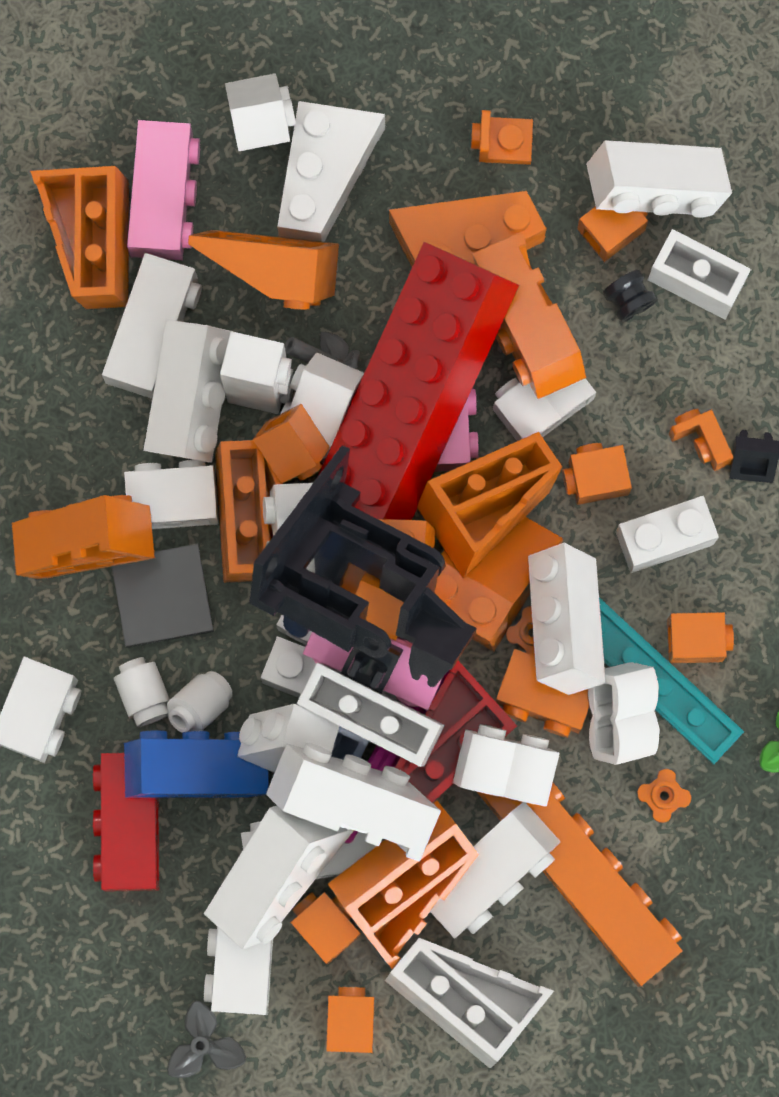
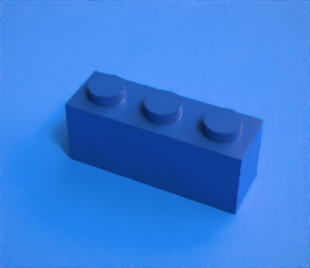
[124,731,269,798]

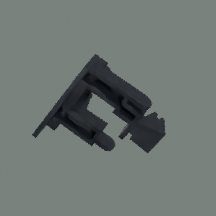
[249,445,477,687]

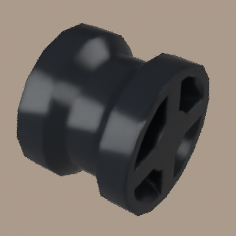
[603,269,658,323]

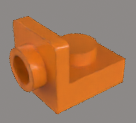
[471,110,533,165]
[669,409,734,471]

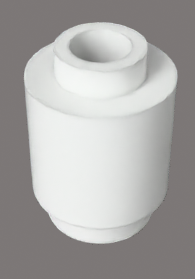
[114,657,170,727]
[167,671,232,733]

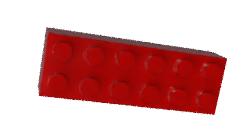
[317,242,519,520]

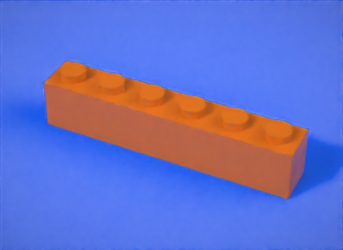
[476,782,683,987]

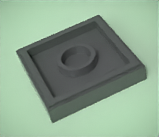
[112,544,214,648]

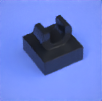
[729,430,779,483]
[341,644,403,694]

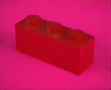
[93,753,159,892]

